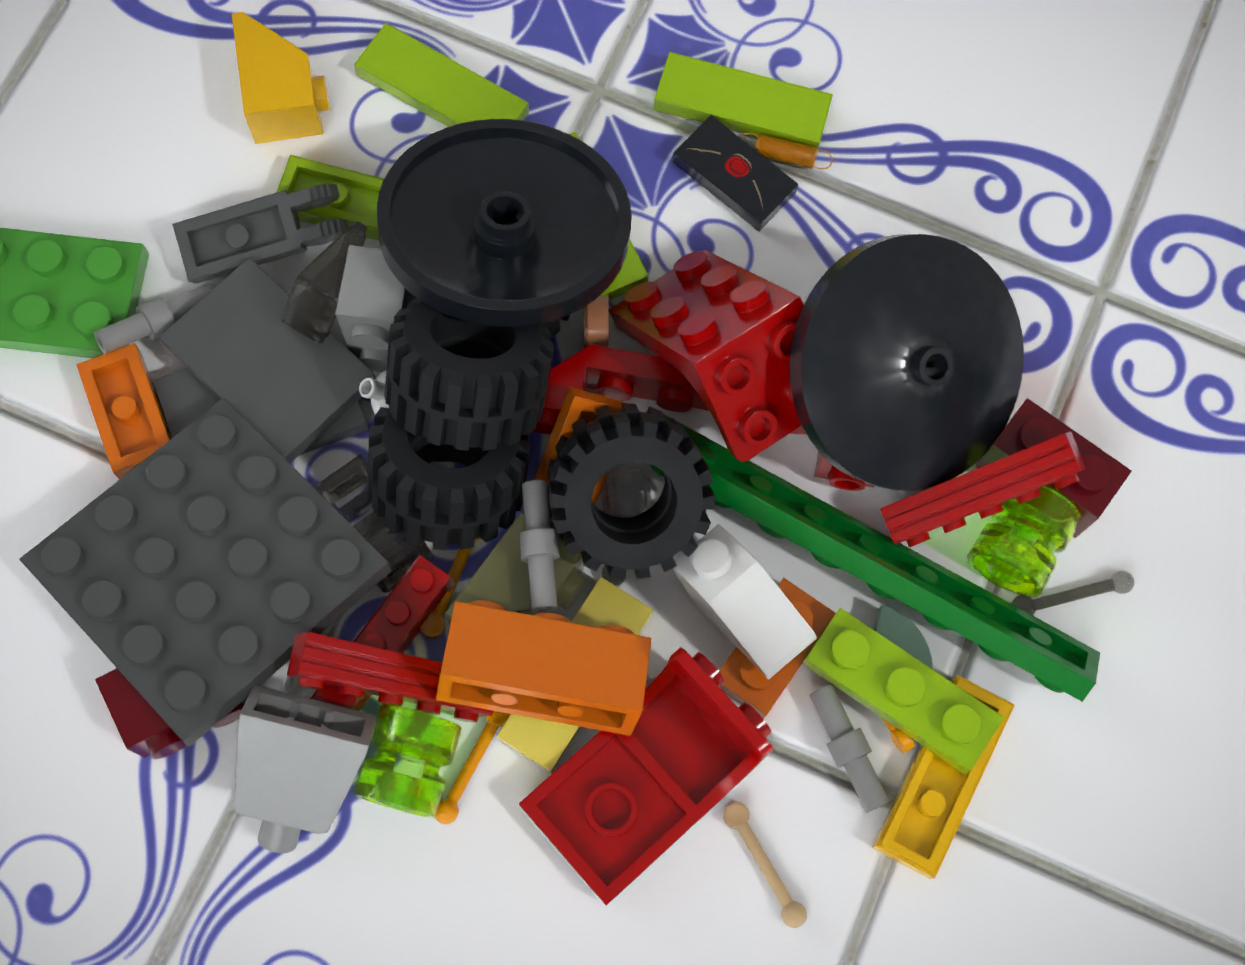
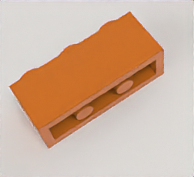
[436,600,652,736]

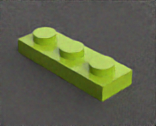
[802,608,1004,774]

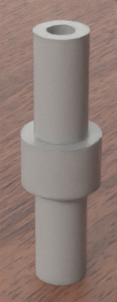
[94,284,211,354]
[519,480,560,612]
[809,684,890,813]

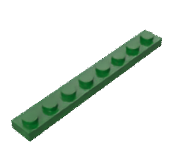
[649,414,1100,702]

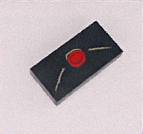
[672,115,798,232]

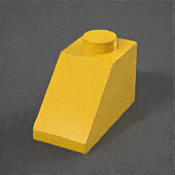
[231,12,331,144]

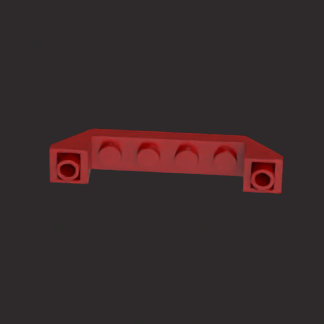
[533,344,874,491]

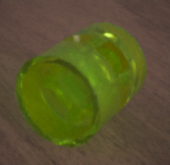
[967,486,1081,597]
[353,704,462,819]

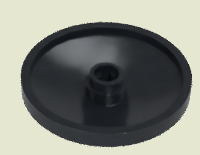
[377,119,632,327]
[790,234,1024,491]

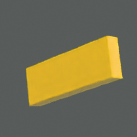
[872,675,1015,879]

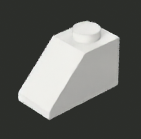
[673,524,817,680]

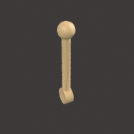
[723,802,807,928]

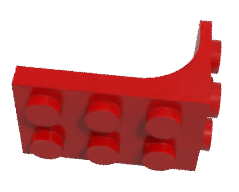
[609,250,804,462]
[518,647,773,906]

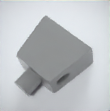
[234,685,377,853]

